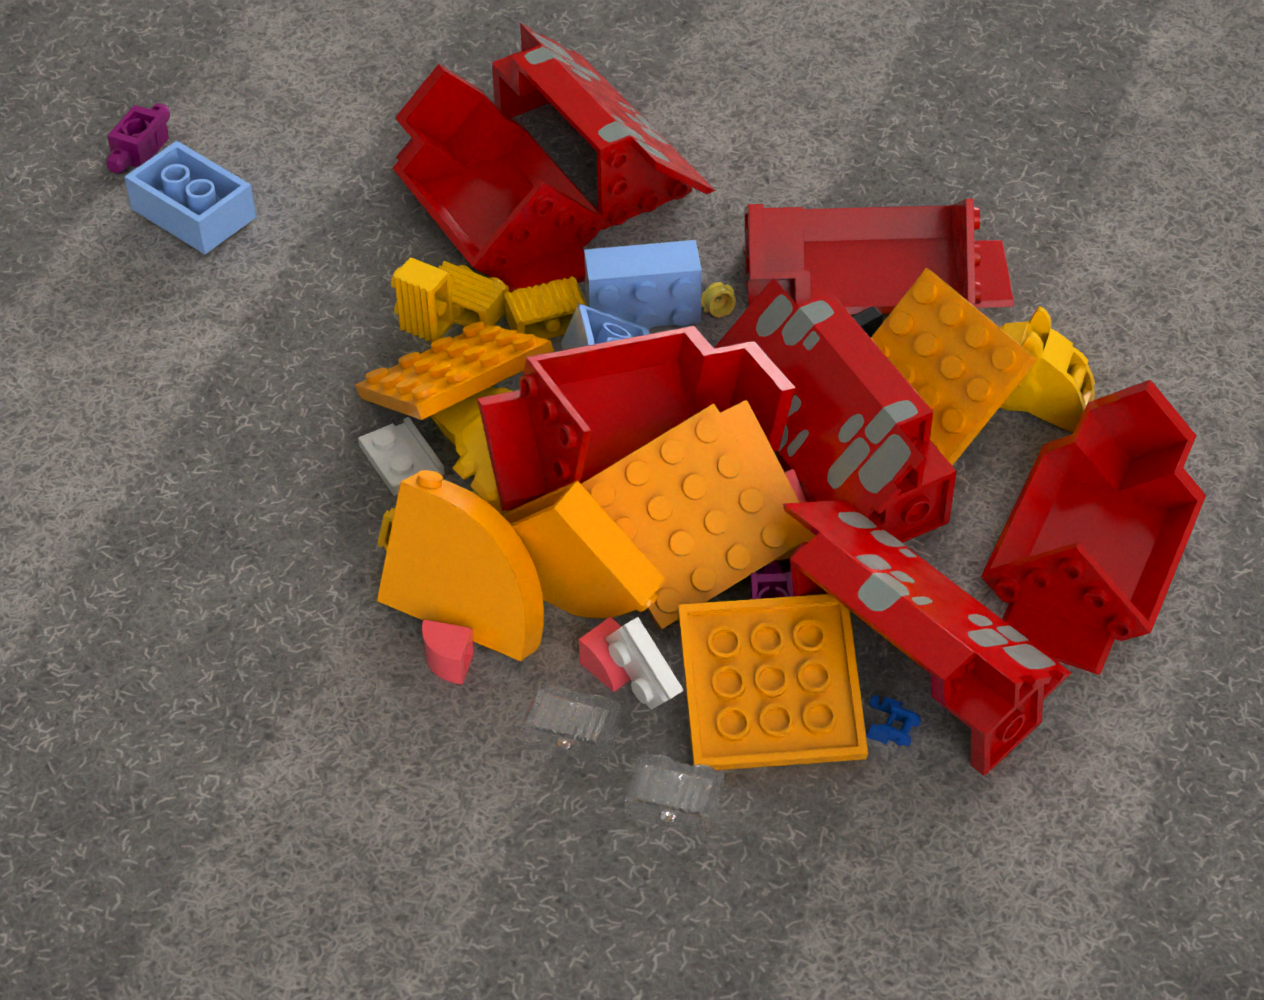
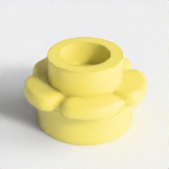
[701,282,736,318]

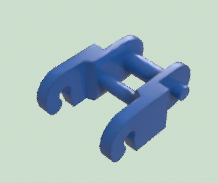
[864,695,921,746]

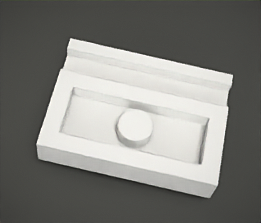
[358,417,445,496]
[605,617,684,710]

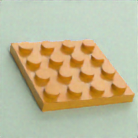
[871,268,1038,466]
[355,321,555,420]
[581,403,801,630]
[678,594,868,772]

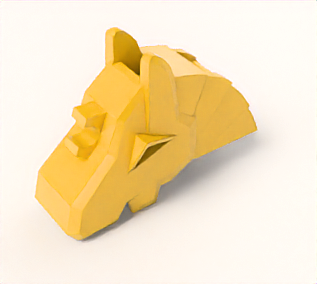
[1000,306,1095,433]
[430,387,511,515]

